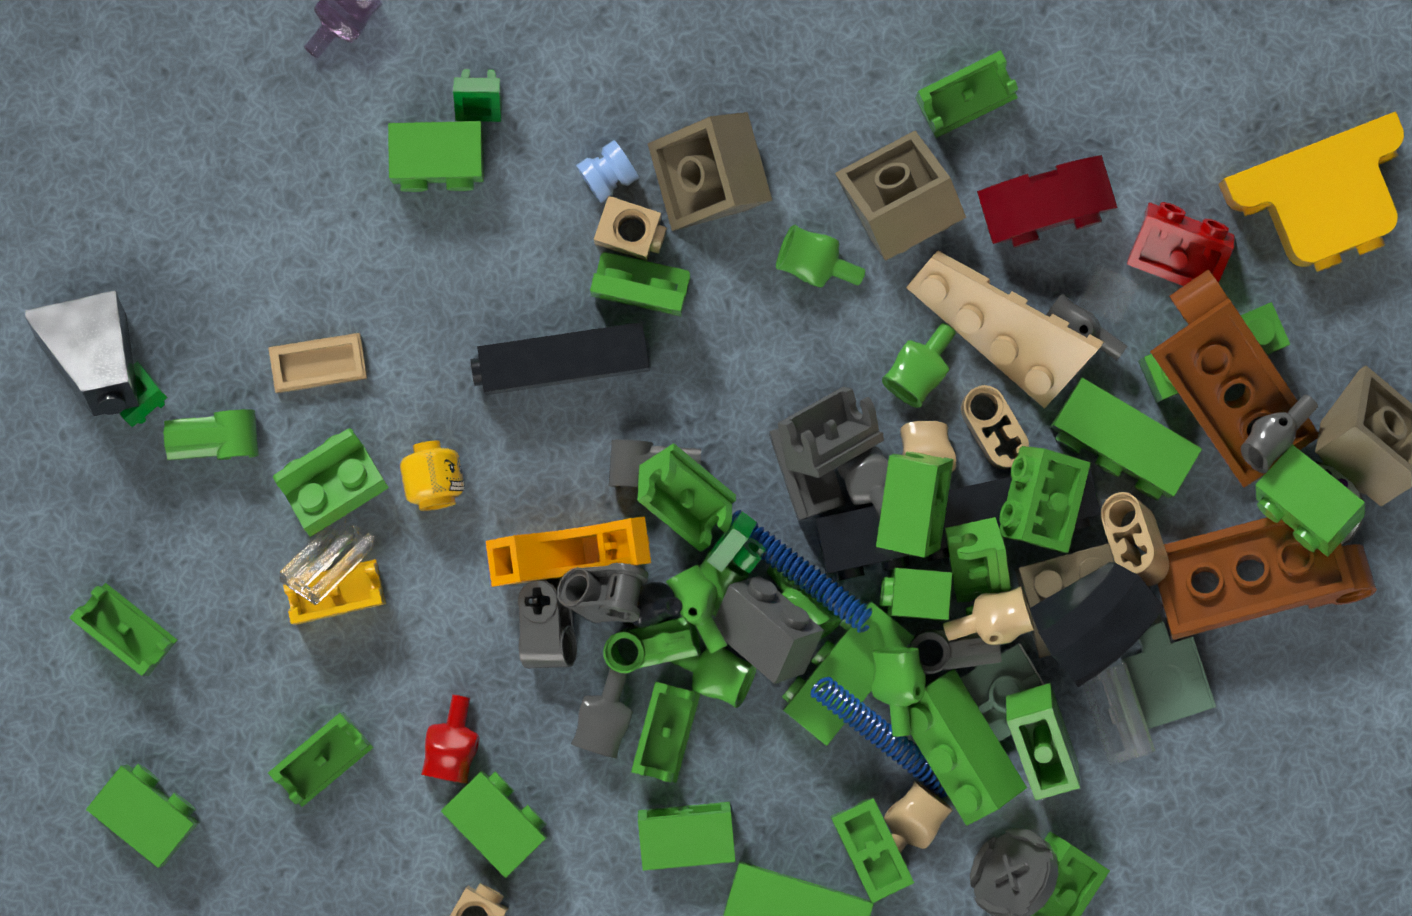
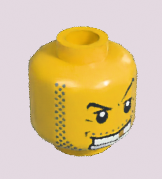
[400,440,464,511]

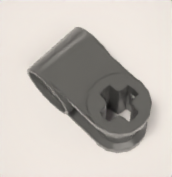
[557,563,649,623]
[518,579,577,669]

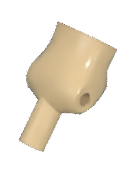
[900,421,956,472]
[943,586,1035,645]
[884,780,953,853]

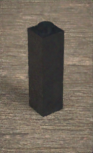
[470,322,650,395]

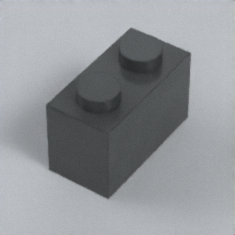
[714,575,824,684]

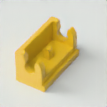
[283,559,386,625]

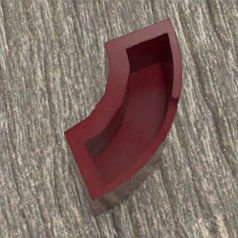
[977,155,1118,248]

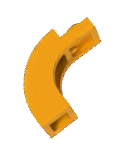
[486,517,651,587]

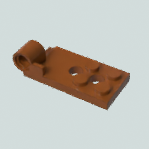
[1150,270,1319,488]
[1157,517,1377,640]

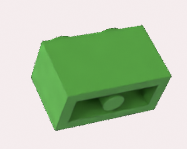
[388,121,484,192]
[1255,444,1365,557]
[880,568,952,621]
[1006,683,1080,801]
[86,763,199,868]
[441,771,547,878]

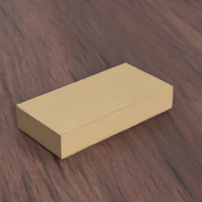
[268,333,367,393]

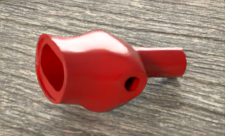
[421,694,480,784]

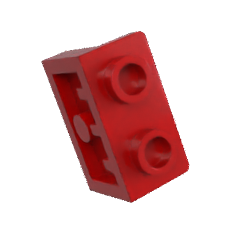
[1127,202,1235,286]

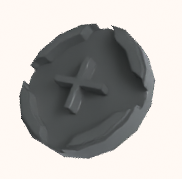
[970,828,1059,916]

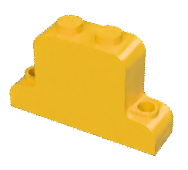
[1219,111,1404,272]

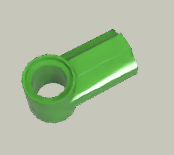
[163,409,259,461]
[603,617,701,673]

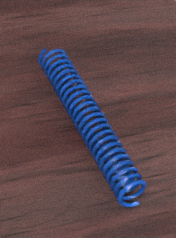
[731,510,872,633]
[811,677,948,798]

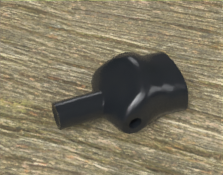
[622,582,682,628]

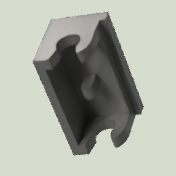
[778,386,884,478]
[769,429,846,521]

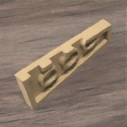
[906,251,1104,409]

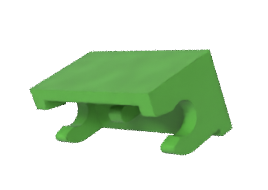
[915,50,1018,138]
[637,443,736,552]
[876,451,954,558]
[945,517,1011,616]
[69,583,178,676]
[631,682,700,783]
[268,712,374,807]
[830,798,914,903]
[638,802,736,871]

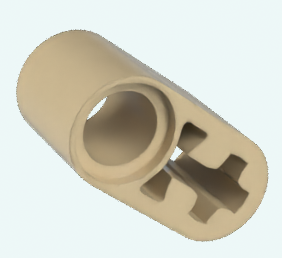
[961,385,1029,470]
[1101,492,1169,586]

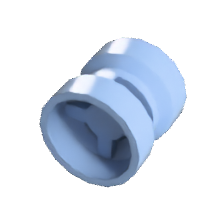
[576,140,639,203]

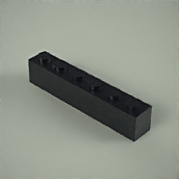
[814,460,1100,581]

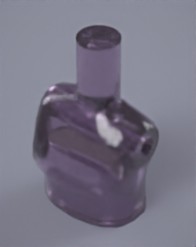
[304,0,382,58]

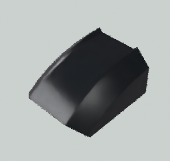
[1029,562,1164,687]

